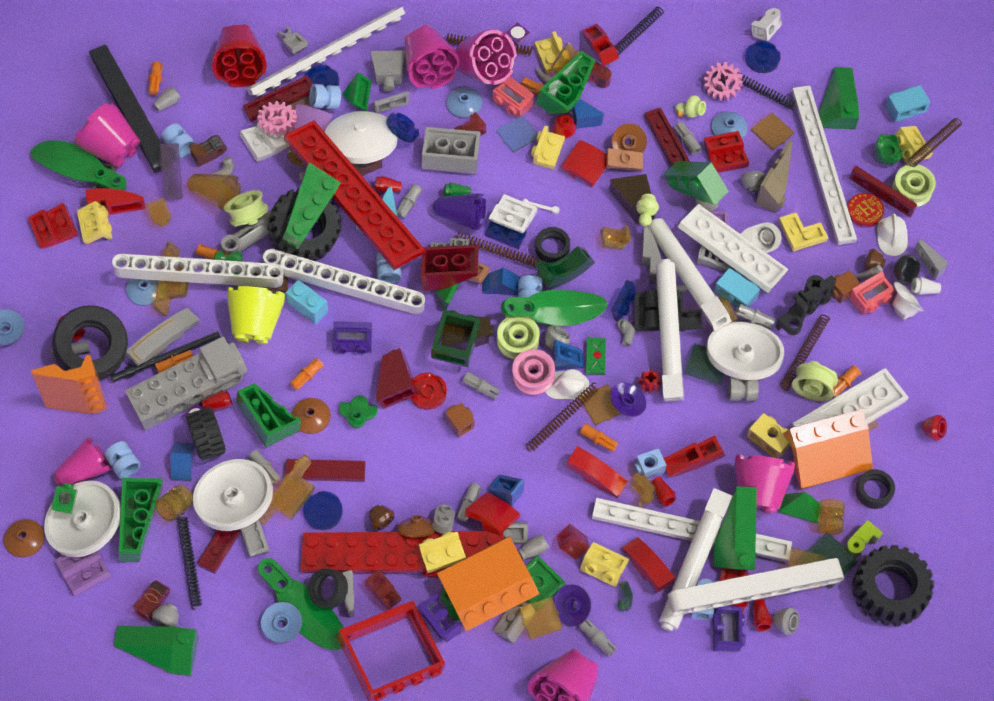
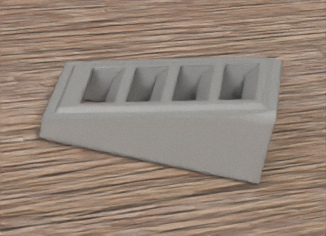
[914,239,948,279]
[697,245,734,272]
[343,570,355,618]

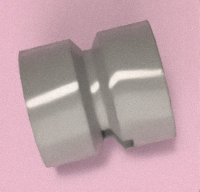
[728,376,759,401]

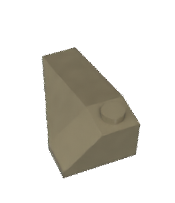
[756,140,793,213]

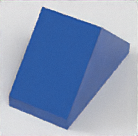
[572,99,604,129]
[483,267,520,295]
[552,340,584,370]
[171,443,195,481]
[487,474,524,506]

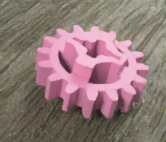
[704,62,743,101]
[257,101,297,137]

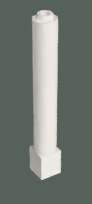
[649,218,731,331]
[656,259,684,402]
[659,488,732,632]

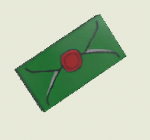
[586,337,606,375]

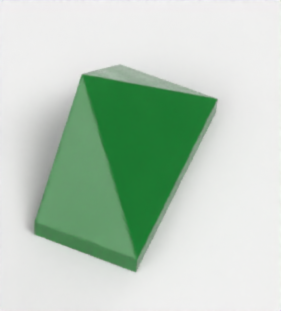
[342,73,372,111]
[435,283,460,310]
[779,492,822,524]

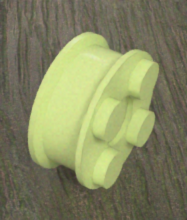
[892,164,936,207]
[224,190,268,227]
[497,317,540,360]
[792,361,838,402]

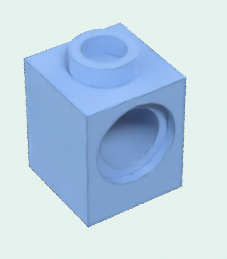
[634,448,666,480]

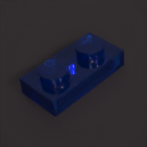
[485,221,527,250]
[611,280,637,321]

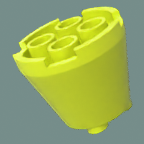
[227,286,285,344]

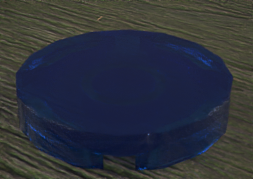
[745,41,781,73]
[304,65,339,88]
[386,112,419,143]
[303,491,343,531]

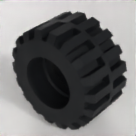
[186,407,226,461]

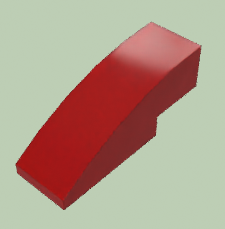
[582,23,619,66]
[85,188,146,215]
[663,435,726,477]
[567,446,627,498]
[621,537,675,593]

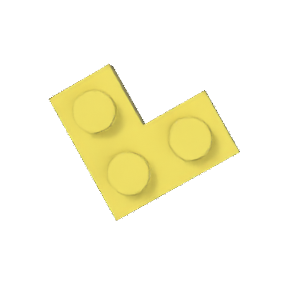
[778,213,828,252]

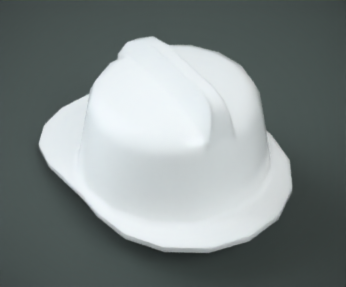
[877,213,908,256]
[741,222,782,253]
[893,282,924,320]
[546,369,589,400]

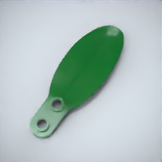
[30,140,127,191]
[501,290,607,326]
[258,558,344,650]

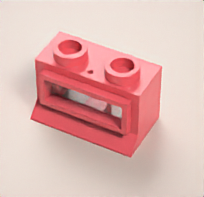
[492,77,534,119]
[849,271,895,315]

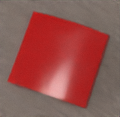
[704,131,749,173]
[560,140,606,187]
[28,203,79,249]
[465,492,520,534]

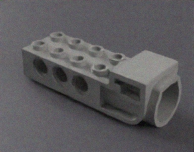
[125,336,248,431]

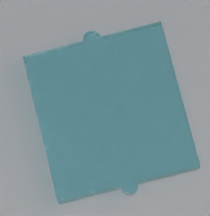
[496,115,538,153]

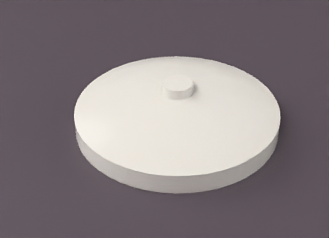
[325,111,398,164]
[707,322,784,380]
[193,459,273,531]
[44,481,121,557]

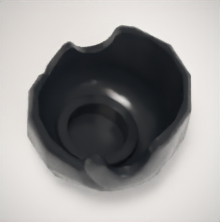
[893,254,921,284]

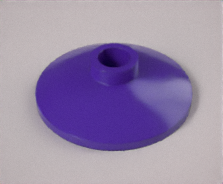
[610,382,646,417]
[553,584,591,625]

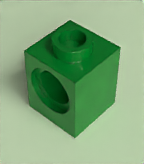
[51,483,78,514]

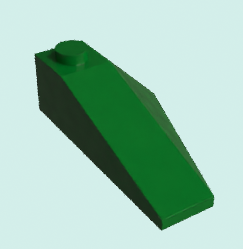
[536,50,596,114]
[819,67,859,130]
[713,486,757,570]
[113,626,199,676]

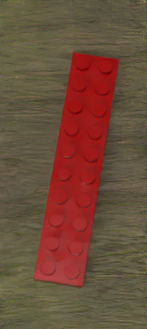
[284,120,425,270]
[301,531,504,573]

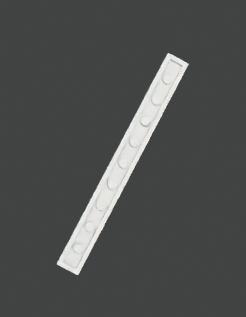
[246,7,405,97]
[792,86,857,245]
[592,498,792,563]

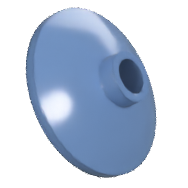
[446,87,482,118]
[711,111,747,139]
[126,279,164,306]
[0,310,25,345]
[261,602,302,643]

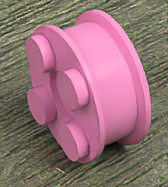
[512,349,555,395]

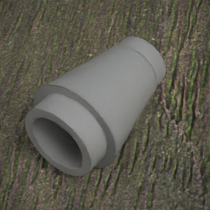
[153,86,181,112]
[518,534,549,560]

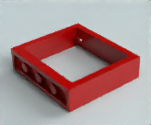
[337,600,446,701]

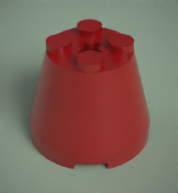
[212,24,267,87]

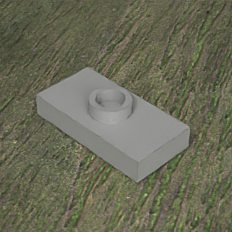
[240,519,269,558]

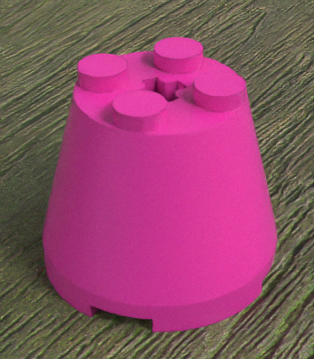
[404,25,460,89]
[455,29,517,84]
[74,103,140,168]
[734,455,795,514]
[527,649,598,701]

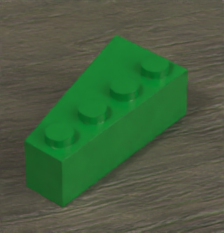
[282,162,341,249]
[119,478,163,562]

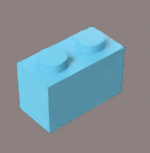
[885,85,930,122]
[714,268,760,308]
[286,280,328,324]

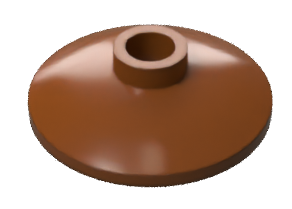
[611,123,647,153]
[292,398,331,434]
[397,515,436,538]
[4,519,45,558]

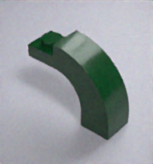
[535,246,595,287]

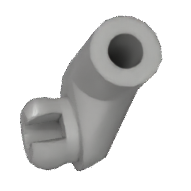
[212,157,235,181]
[618,318,635,347]

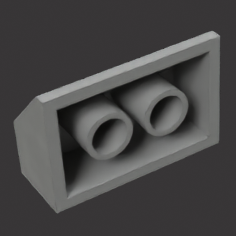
[422,127,480,174]

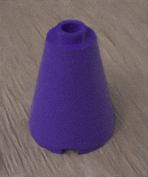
[433,193,486,230]

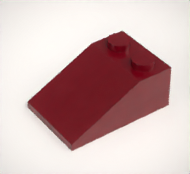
[421,245,479,291]

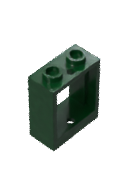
[431,310,481,367]

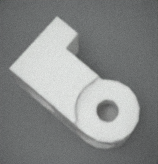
[751,8,782,41]

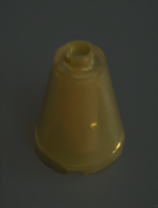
[187,174,241,211]

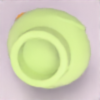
[675,95,706,118]
[636,194,659,226]

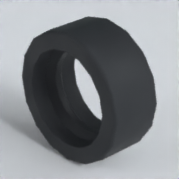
[535,227,570,263]
[856,469,896,509]
[308,568,348,608]

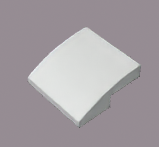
[240,119,289,162]
[489,194,537,234]

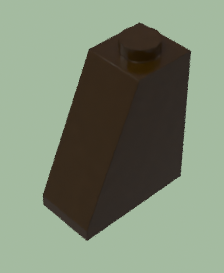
[609,174,655,223]
[442,316,494,351]

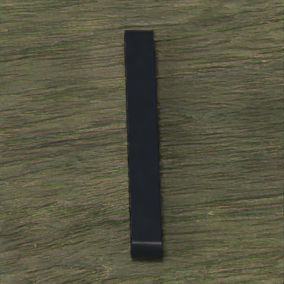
[89,44,172,174]

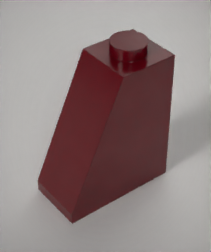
[376,348,418,409]

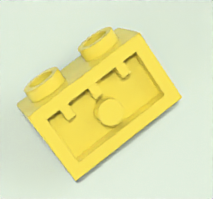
[534,31,569,74]
[531,126,565,170]
[894,126,933,165]
[77,201,112,244]
[419,532,466,573]
[580,542,629,587]

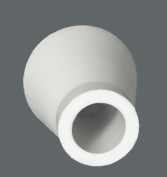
[911,276,941,295]

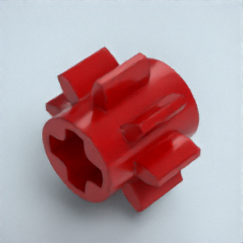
[638,369,662,394]

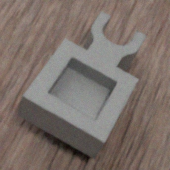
[278,26,308,54]

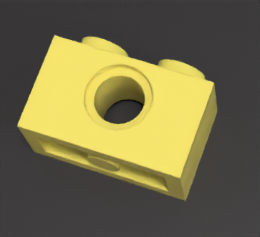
[747,413,791,458]

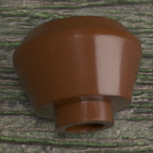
[864,248,886,271]
[369,505,394,531]

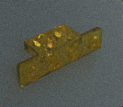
[154,242,189,316]
[258,454,315,525]

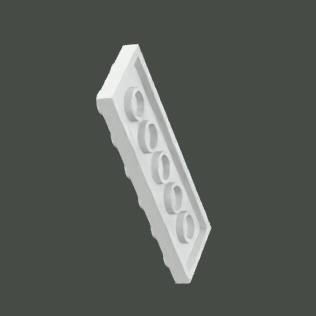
[678,204,788,293]
[791,368,909,428]

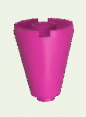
[54,437,112,486]

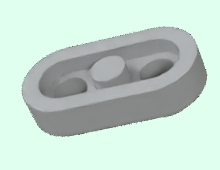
[432,504,455,534]

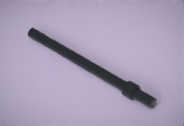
[110,331,221,382]

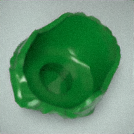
[873,133,903,165]

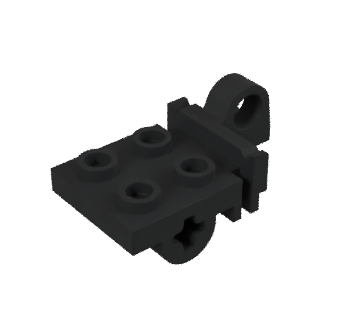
[776,275,837,335]
[635,290,702,332]

